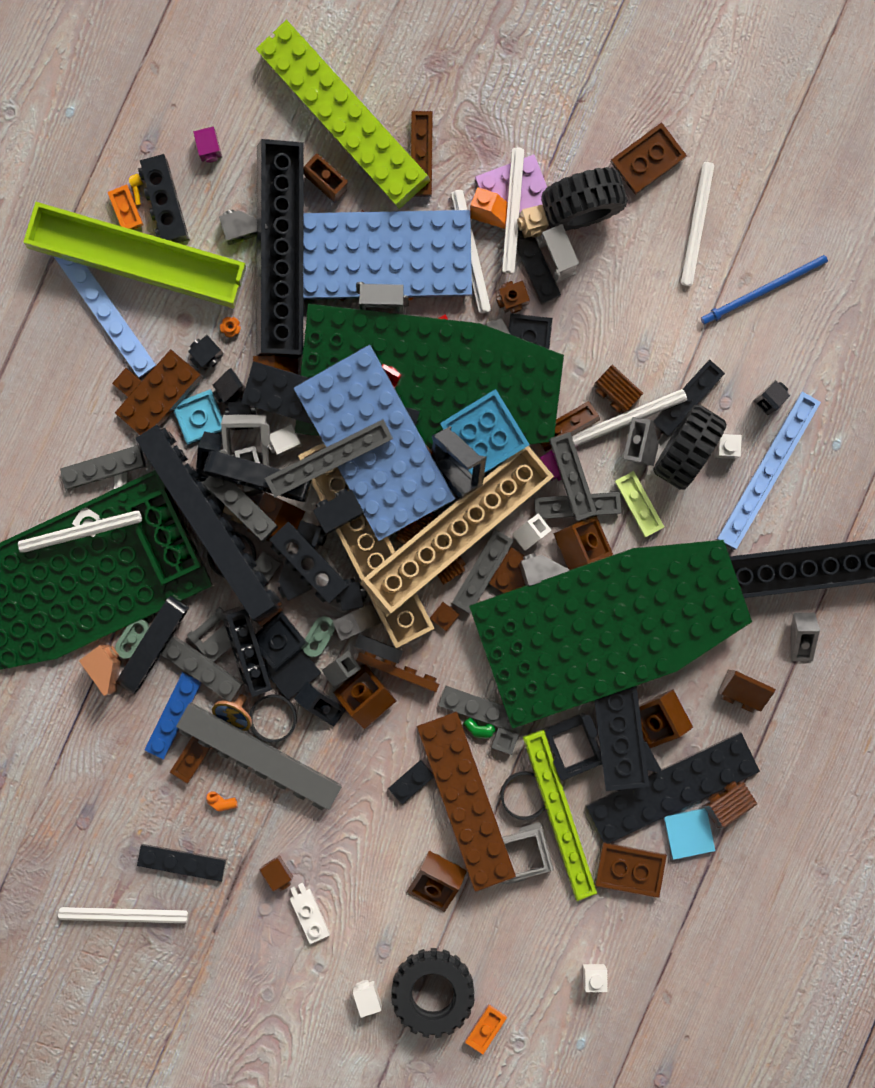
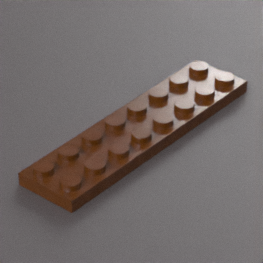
[417,712,516,892]

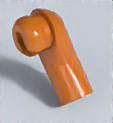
[206,791,238,812]

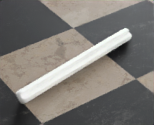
[502,148,524,274]
[681,162,714,286]
[451,190,491,313]
[572,389,687,447]
[18,511,142,553]
[58,907,188,923]

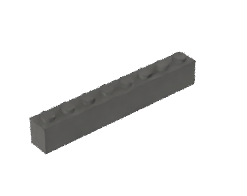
[176,702,342,810]

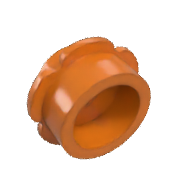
[220,317,241,337]

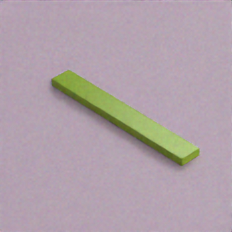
[522,730,597,901]

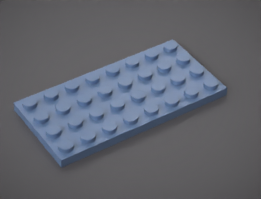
[303,210,472,299]
[294,345,455,541]

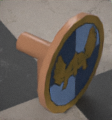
[212,694,252,731]

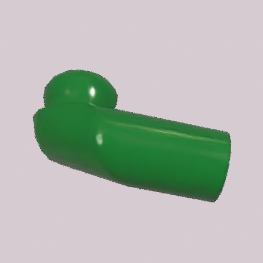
[463,717,495,739]

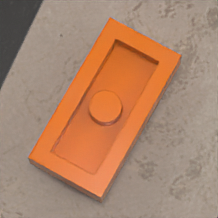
[107,184,144,230]
[465,1004,507,1054]

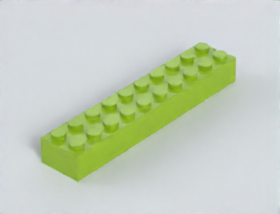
[256,19,431,209]
[23,202,246,309]

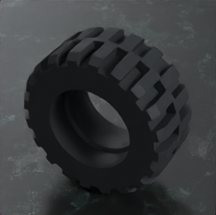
[541,167,628,231]
[653,405,727,490]
[391,948,475,1038]

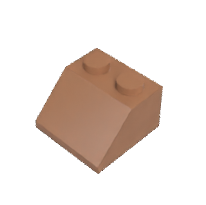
[79,644,121,696]

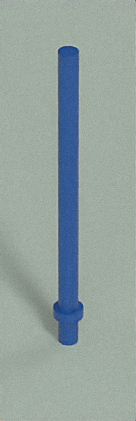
[701,255,828,325]

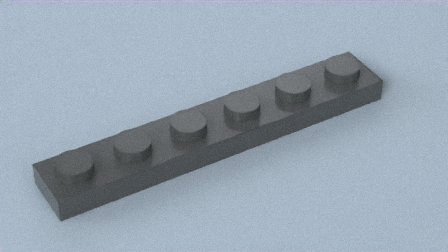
[265,419,393,498]

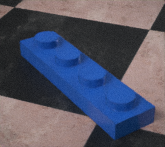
[144,672,202,759]

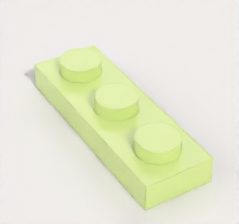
[614,471,664,537]

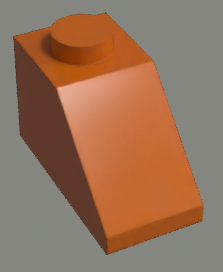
[470,187,508,229]

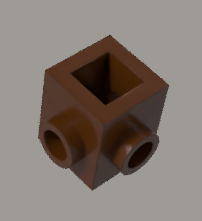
[496,280,530,314]

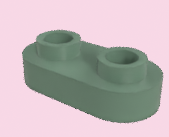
[303,617,335,657]
[115,619,150,659]

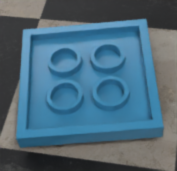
[440,389,530,474]

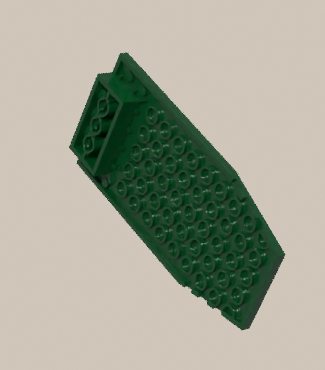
[295,304,564,449]
[0,470,213,670]
[469,540,752,729]

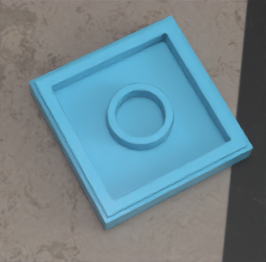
[174,389,223,445]
[664,808,715,860]

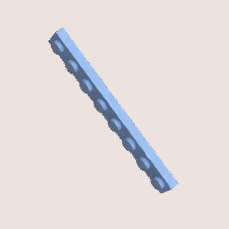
[54,257,156,378]
[717,392,821,550]

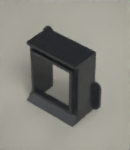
[432,426,487,499]
[543,713,602,780]

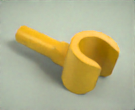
[129,173,143,205]

